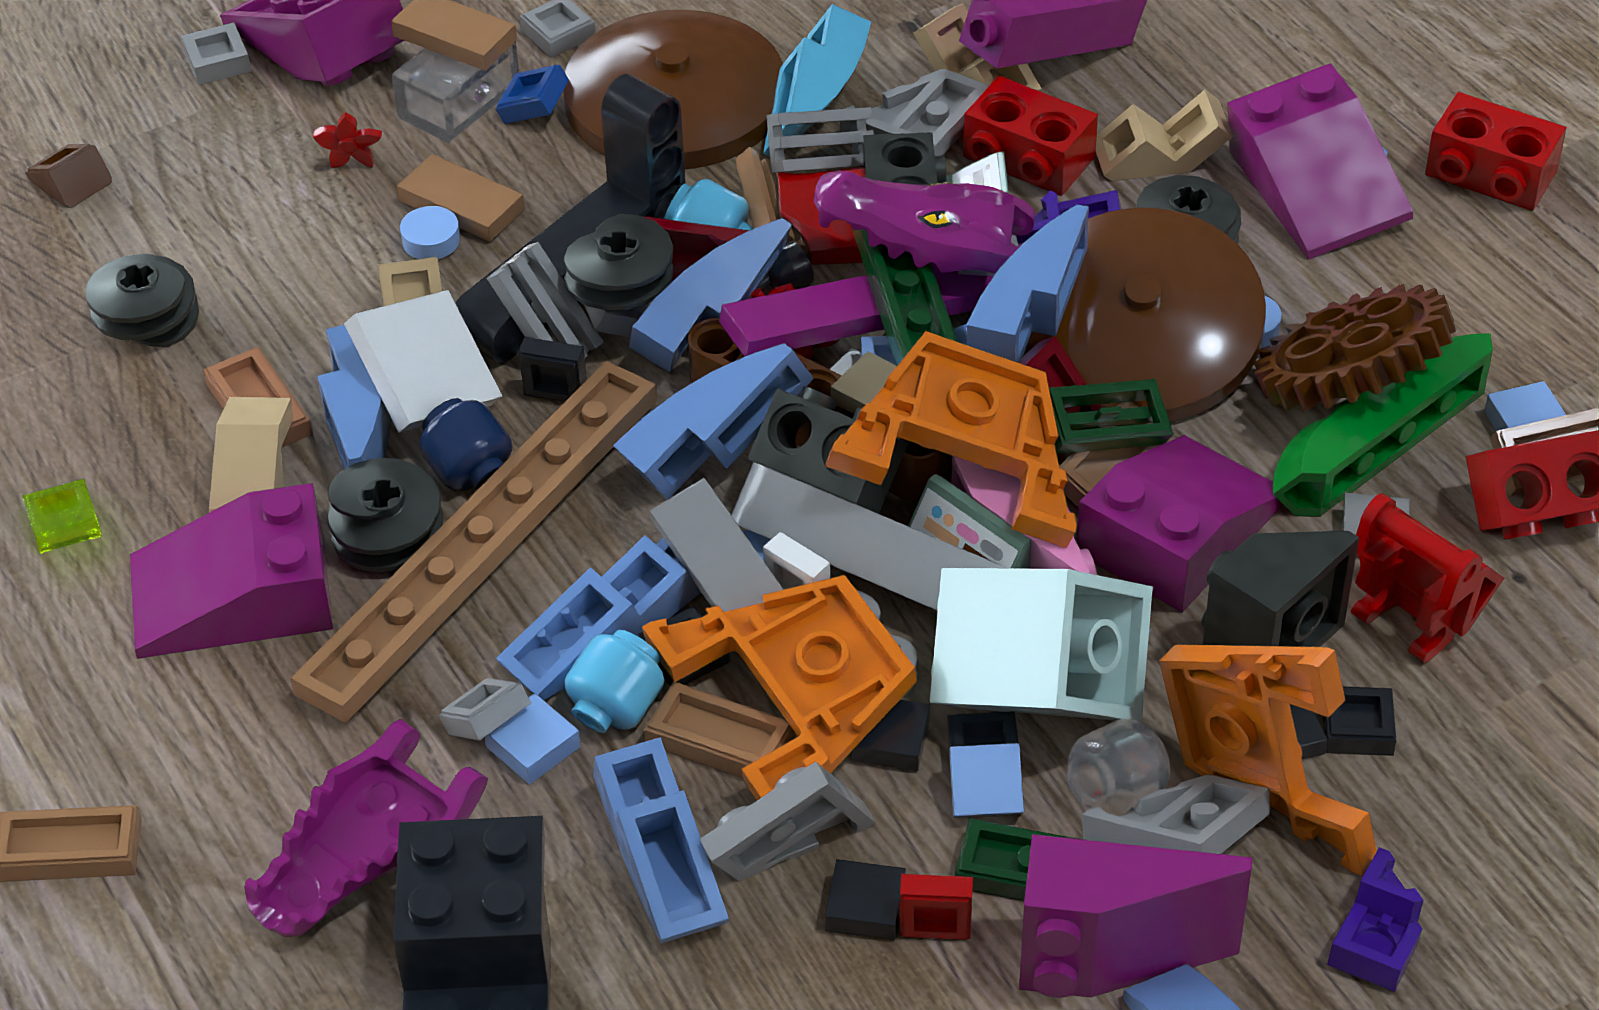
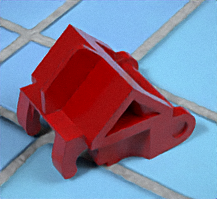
[1350,493,1505,663]

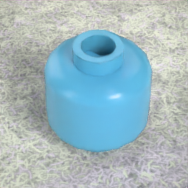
[664,179,753,231]
[564,630,664,733]

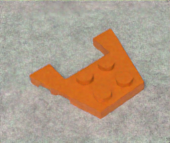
[825,331,1077,548]
[642,575,917,800]
[1159,645,1377,876]

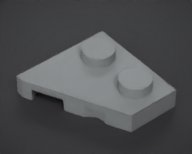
[840,68,990,156]
[700,761,876,881]
[1082,774,1270,854]

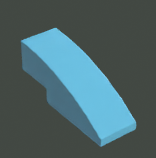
[763,4,871,156]

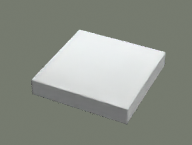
[344,290,502,433]

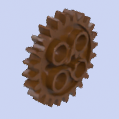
[1254,284,1456,411]

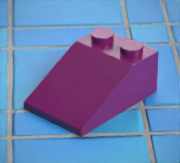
[220,0,405,86]
[1227,63,1413,260]
[1077,435,1284,613]
[130,483,333,659]
[1019,834,1252,998]

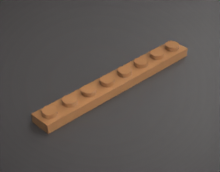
[290,361,657,723]

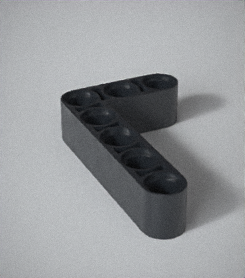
[455,74,686,363]

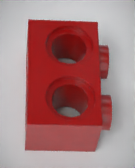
[963,76,1098,196]
[1425,92,1567,211]
[1465,430,1599,540]

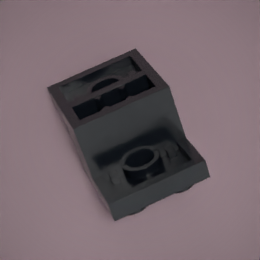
[393,815,551,1010]

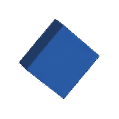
[495,65,569,124]

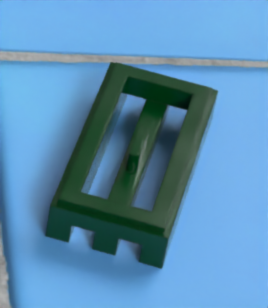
[1049,379,1174,454]

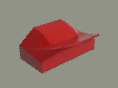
[778,167,865,265]

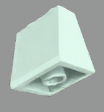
[930,568,1153,722]

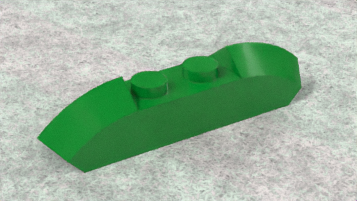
[1273,333,1493,517]

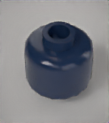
[419,398,513,492]

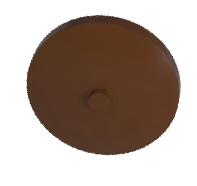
[563,10,783,170]
[1026,208,1266,422]

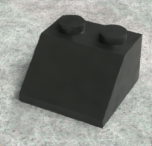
[1201,531,1359,647]

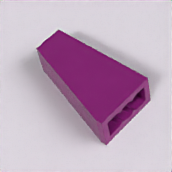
[959,0,1147,68]

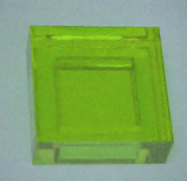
[22,478,102,554]

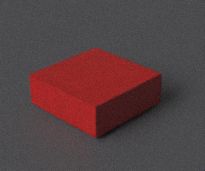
[900,874,973,940]

